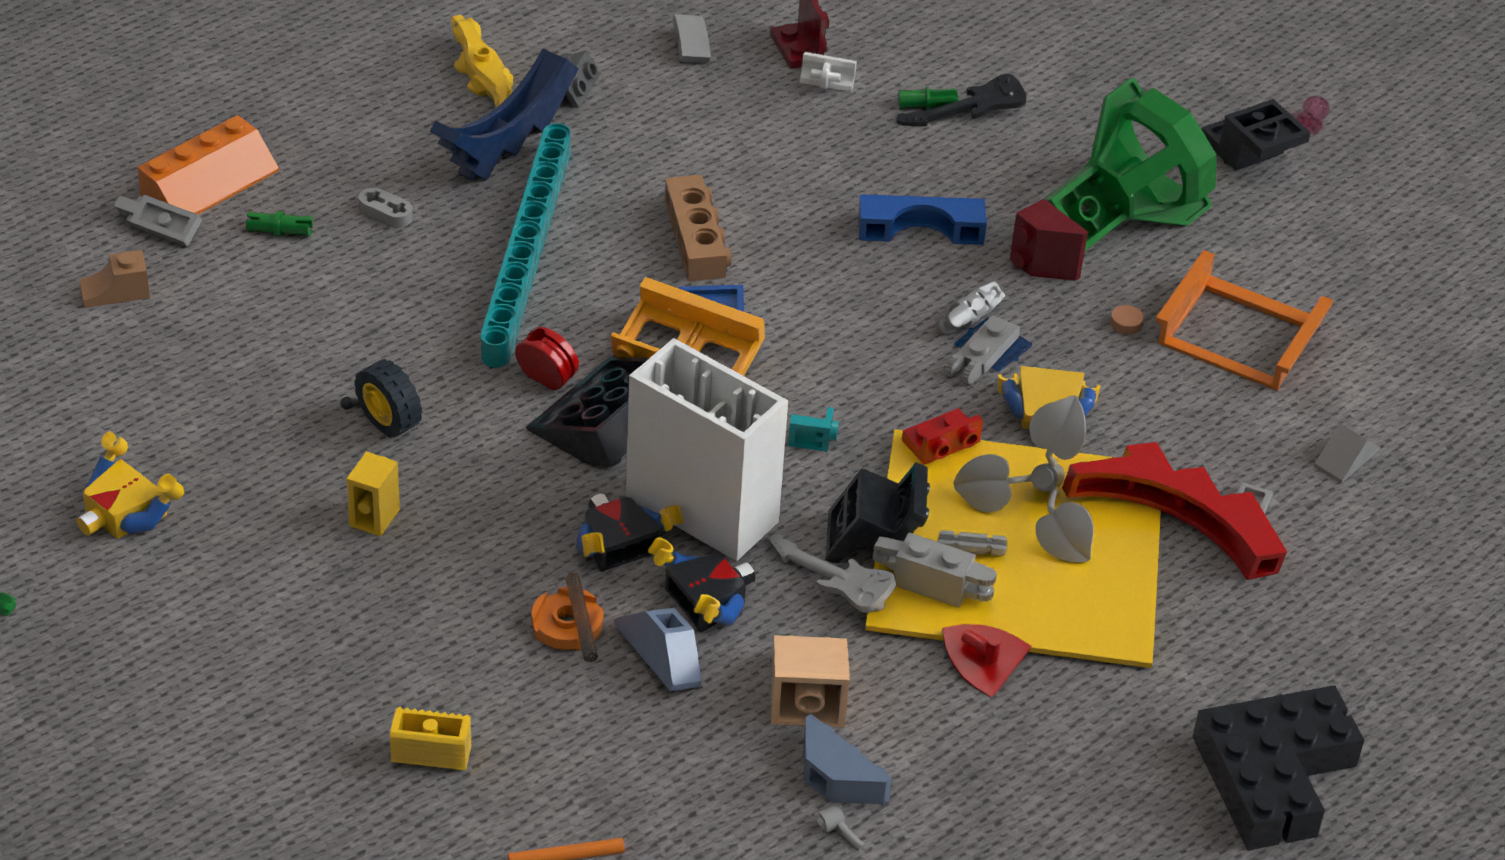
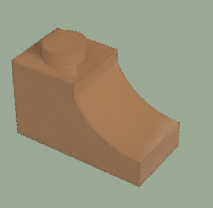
[79,250,150,308]

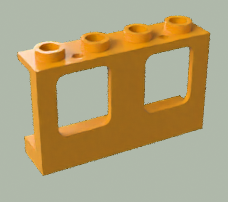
[611,277,765,376]

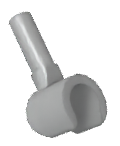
[817,807,865,851]

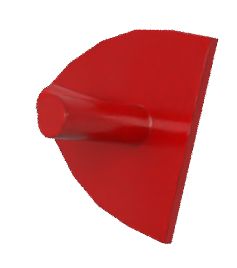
[942,624,1032,698]

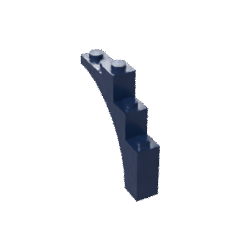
[429,48,578,181]

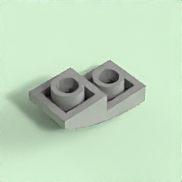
[673,14,711,63]

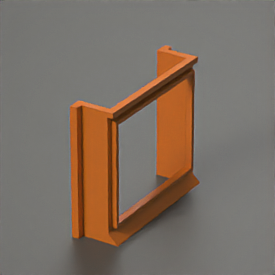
[1155,250,1334,391]

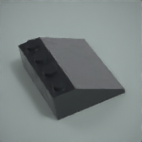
[526,356,649,468]

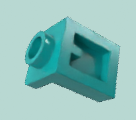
[788,407,839,452]

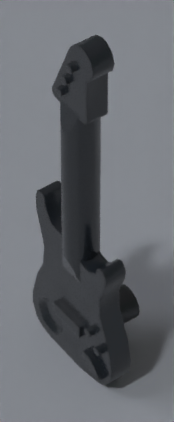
[896,73,1027,127]

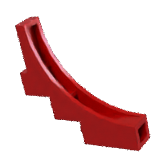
[1062,442,1287,580]

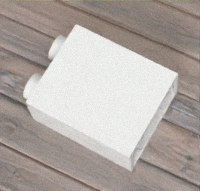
[626,338,788,561]

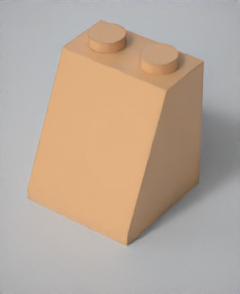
[771,635,850,727]

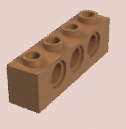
[664,175,731,281]

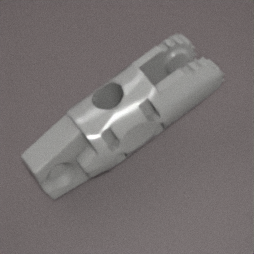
[935,281,1005,335]

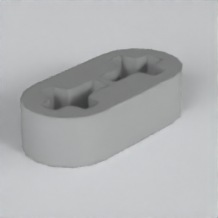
[359,188,413,227]

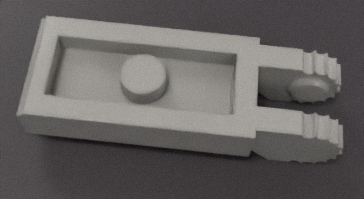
[944,315,1020,385]

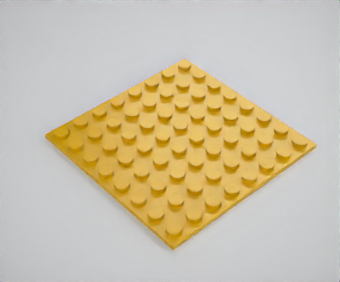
[865,429,1161,668]

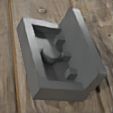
[559,50,600,108]

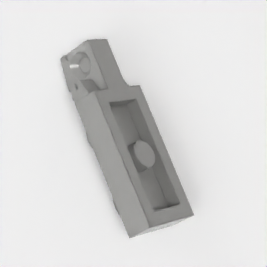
[114,195,202,247]

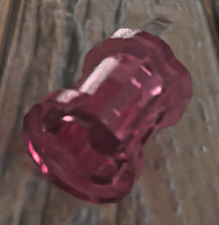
[1296,96,1330,134]

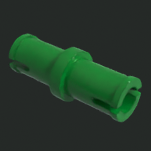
[246,211,313,237]

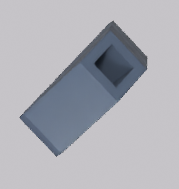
[614,608,702,691]
[804,714,892,804]

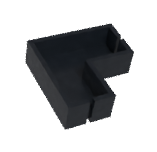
[1192,685,1364,851]

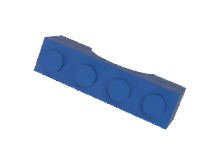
[858,194,987,245]

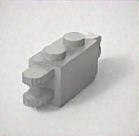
[873,533,997,607]

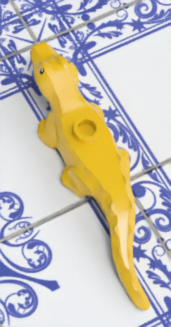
[451,14,513,108]

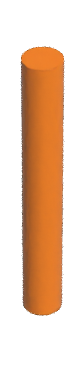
[508,837,625,860]

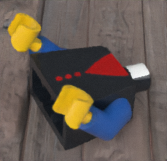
[576,494,685,572]
[648,538,756,633]

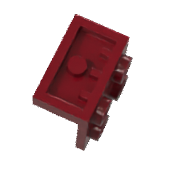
[770,0,829,69]

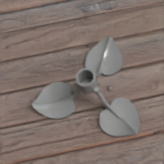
[954,395,1094,562]

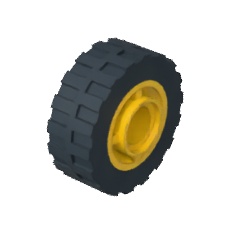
[354,359,422,438]

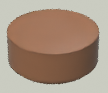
[1110,305,1144,334]

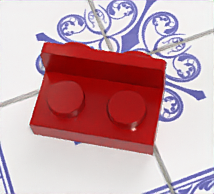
[902,408,983,465]

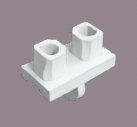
[799,52,857,92]

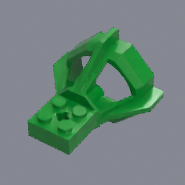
[1043,78,1216,251]

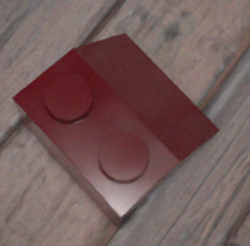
[1010,199,1088,281]

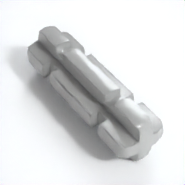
[938,530,1007,556]

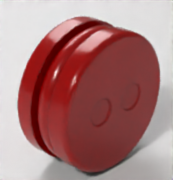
[515,327,579,390]

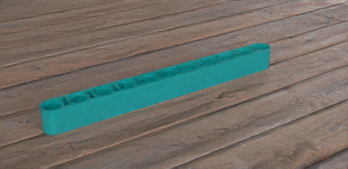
[481,123,571,368]

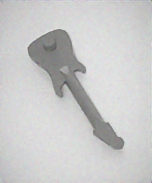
[770,534,896,613]

